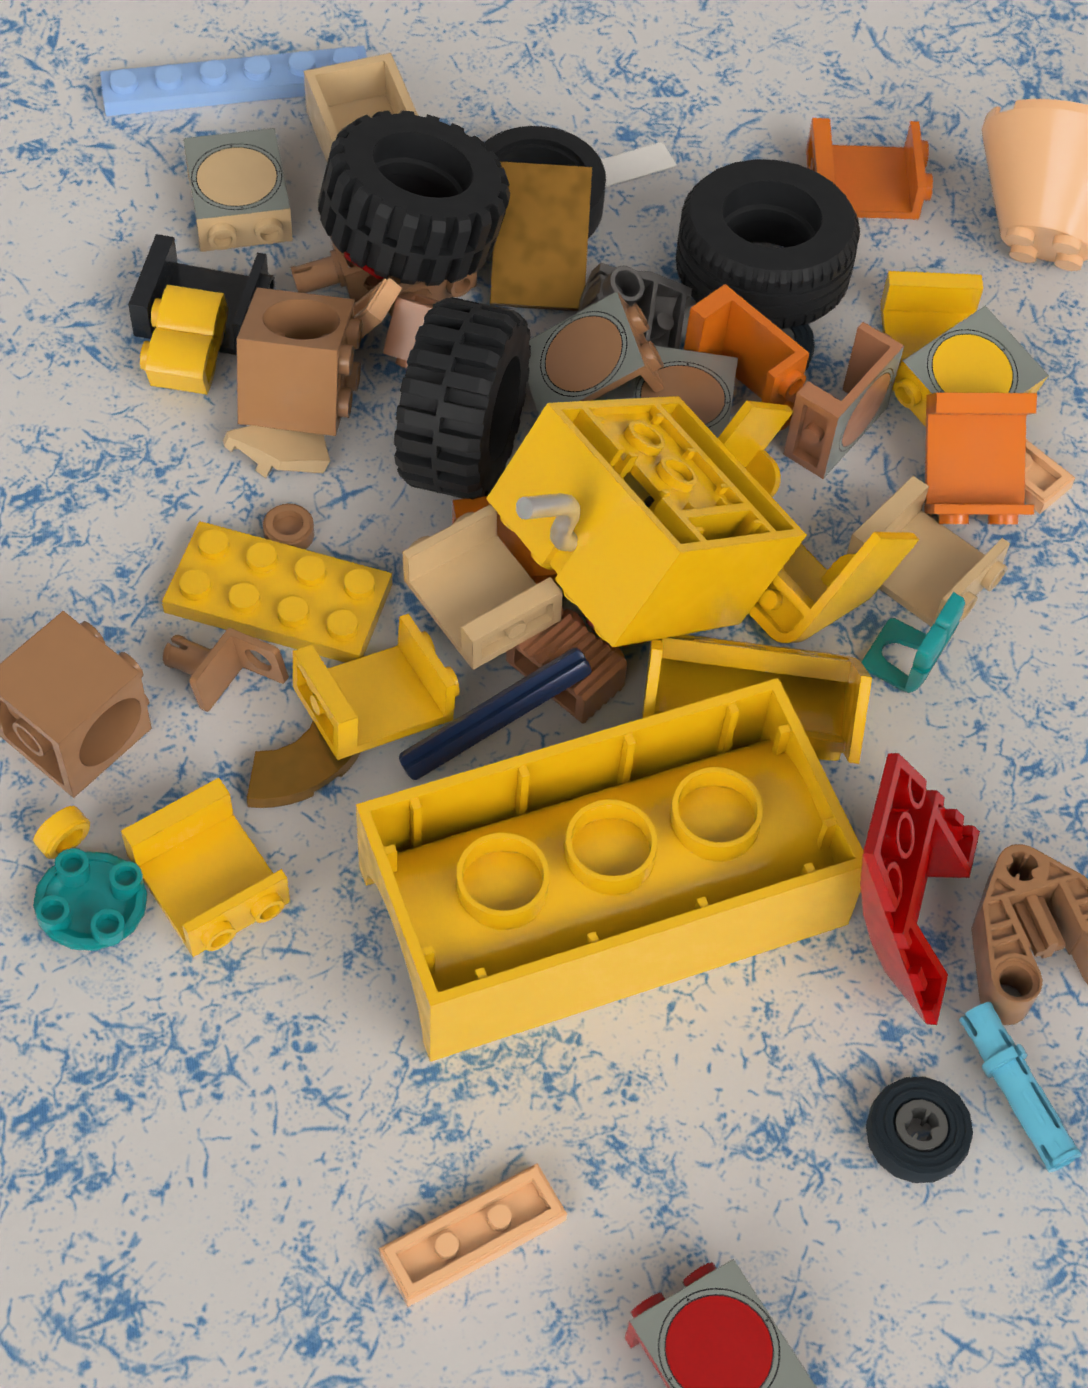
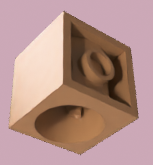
[237,287,362,436]
[0,611,152,798]

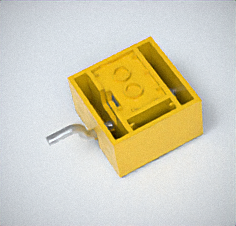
[486,396,807,648]

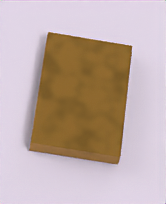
[490,162,592,311]

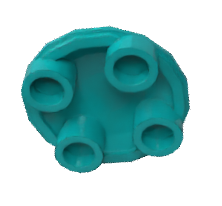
[33,848,148,951]

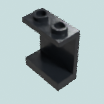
[128,234,275,355]

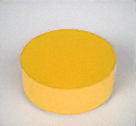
[33,806,90,859]

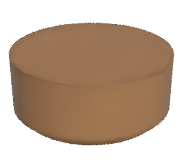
[263,504,314,550]

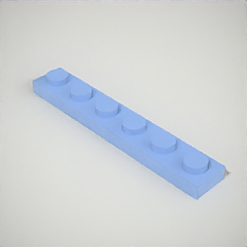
[100,46,367,116]

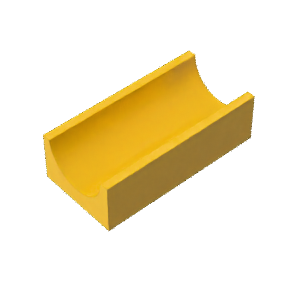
[355,678,863,1062]

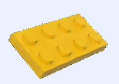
[162,521,393,663]

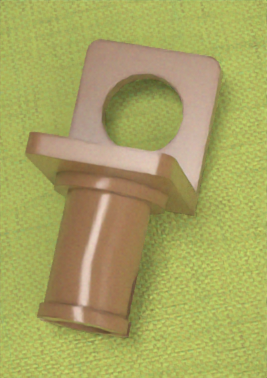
[290,236,400,304]
[163,628,289,712]

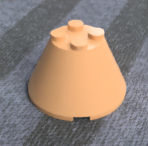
[982,99,1088,271]

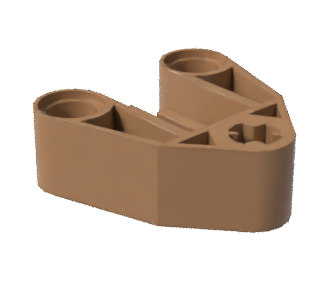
[971,844,1088,1025]

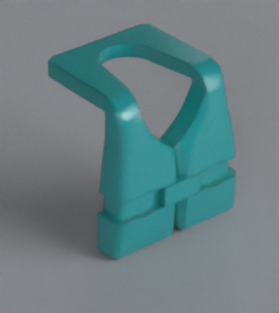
[861,592,965,693]

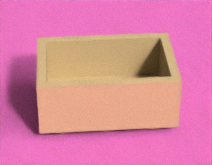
[304,53,418,162]

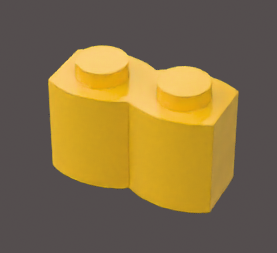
[140,285,229,395]

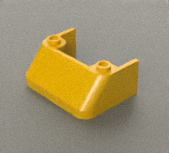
[718,400,920,643]
[641,634,872,764]

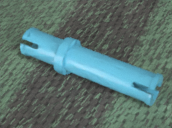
[959,1002,1082,1173]

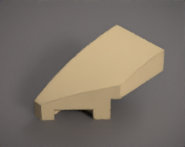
[223,426,330,478]

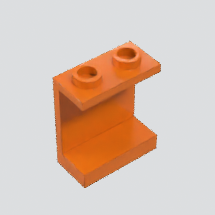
[806,118,933,220]
[683,284,809,431]
[924,392,1037,525]

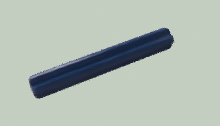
[398,647,592,780]

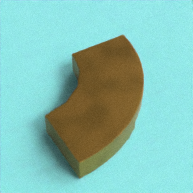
[247,721,361,808]

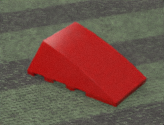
[860,753,980,1025]

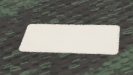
[601,142,676,187]

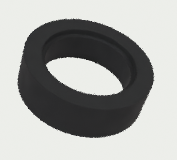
[484,126,606,238]

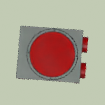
[625,1259,817,1388]

